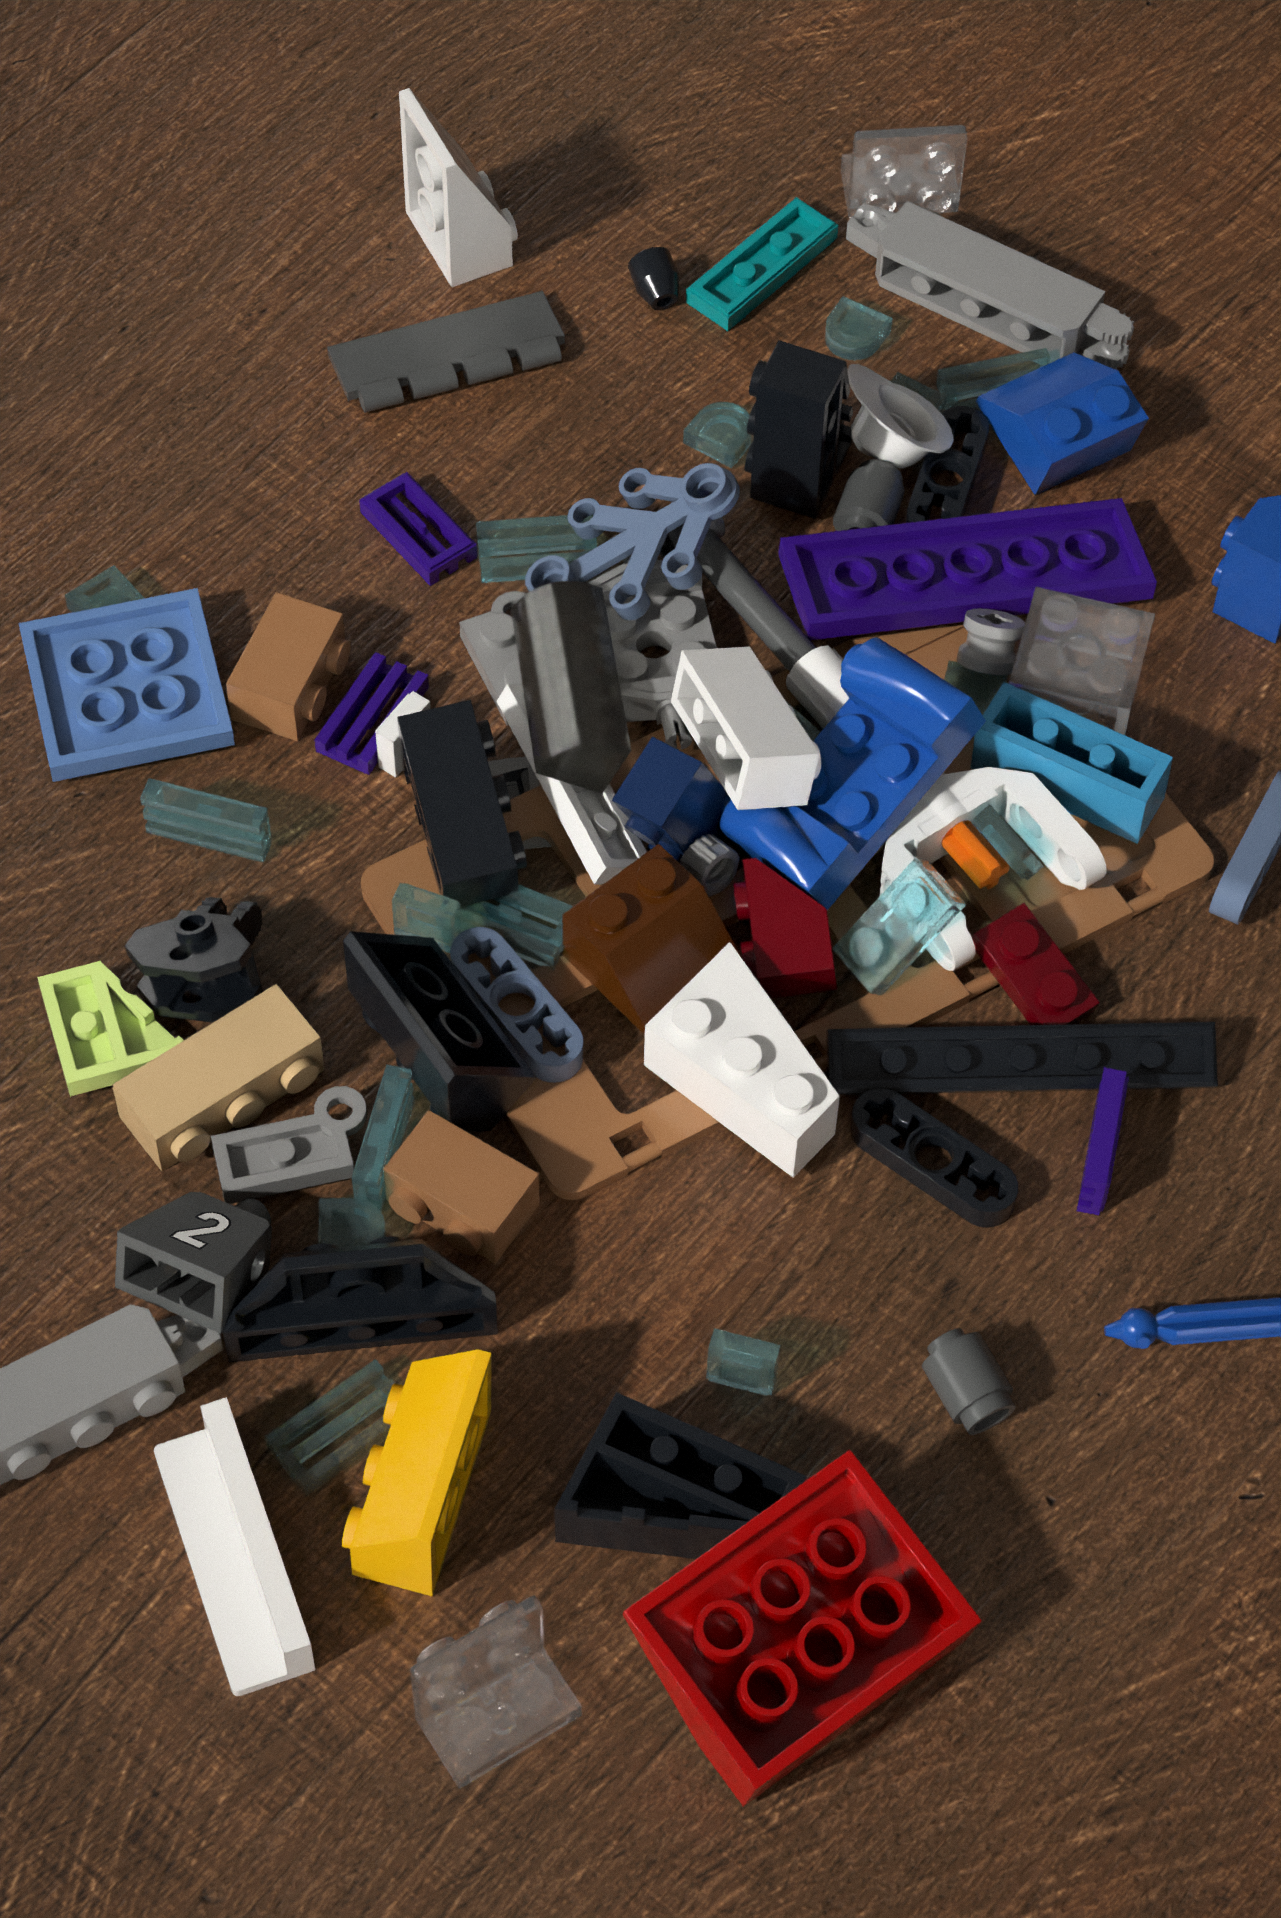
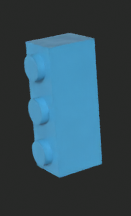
[971,682,1173,844]

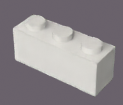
[671,647,821,810]

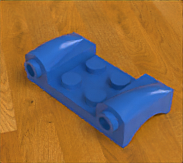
[719,637,986,910]

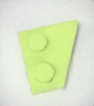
[37,961,184,1097]

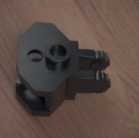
[125,897,263,1023]

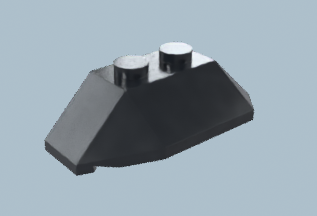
[223,1236,498,1363]

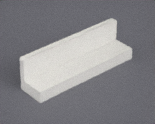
[154,1397,315,1696]

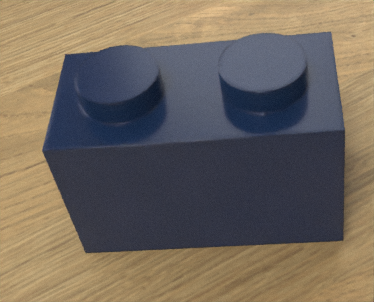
[612,737,727,863]

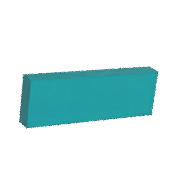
[686,197,839,331]

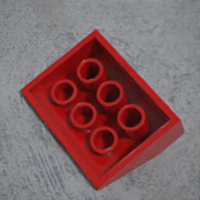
[622,1449,982,1807]

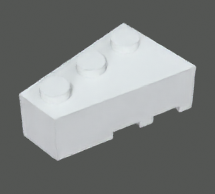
[644,942,840,1178]

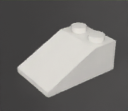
[399,88,518,287]

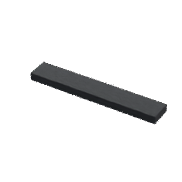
[826,1022,1218,1095]

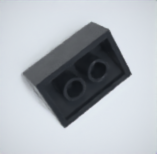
[343,931,537,1131]

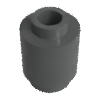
[833,459,905,531]
[922,1328,1016,1435]

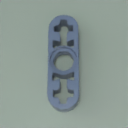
[1209,770,1281,925]
[450,927,583,1083]

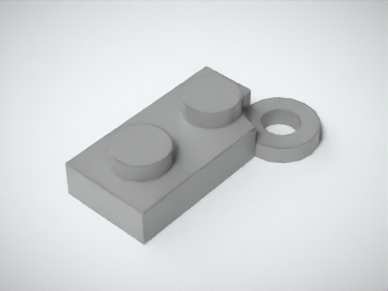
[459,591,562,726]
[211,1086,367,1204]

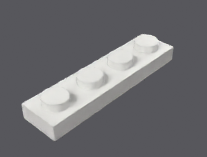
[497,684,647,885]

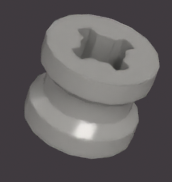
[956,608,1025,675]

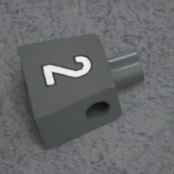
[115,1192,272,1334]

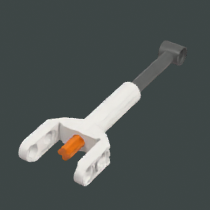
[659,517,1107,971]

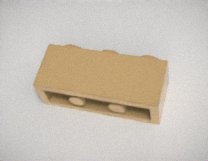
[112,984,324,1172]

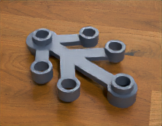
[525,463,740,621]

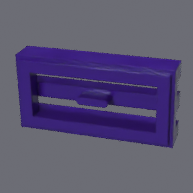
[359,472,477,586]
[315,652,429,775]
[1076,1067,1129,1216]

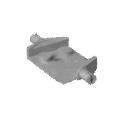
[582,555,717,750]

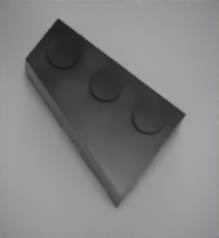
[744,340,853,519]
[397,700,527,910]
[555,1392,807,1559]

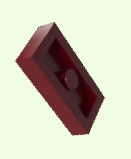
[972,903,1100,1025]

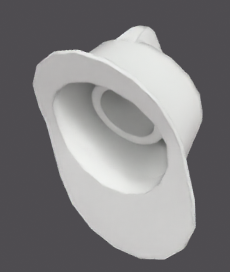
[847,364,954,469]

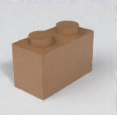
[226,593,351,741]
[383,1110,540,1264]

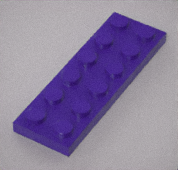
[778,498,1157,640]

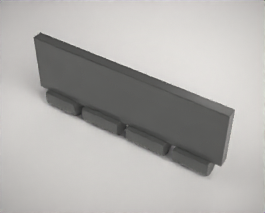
[327,291,565,413]

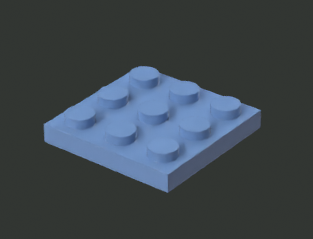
[19,588,235,782]

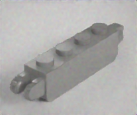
[846,201,1134,369]
[0,1304,223,1485]

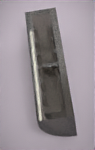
[511,581,632,793]

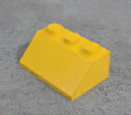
[342,1349,492,1597]

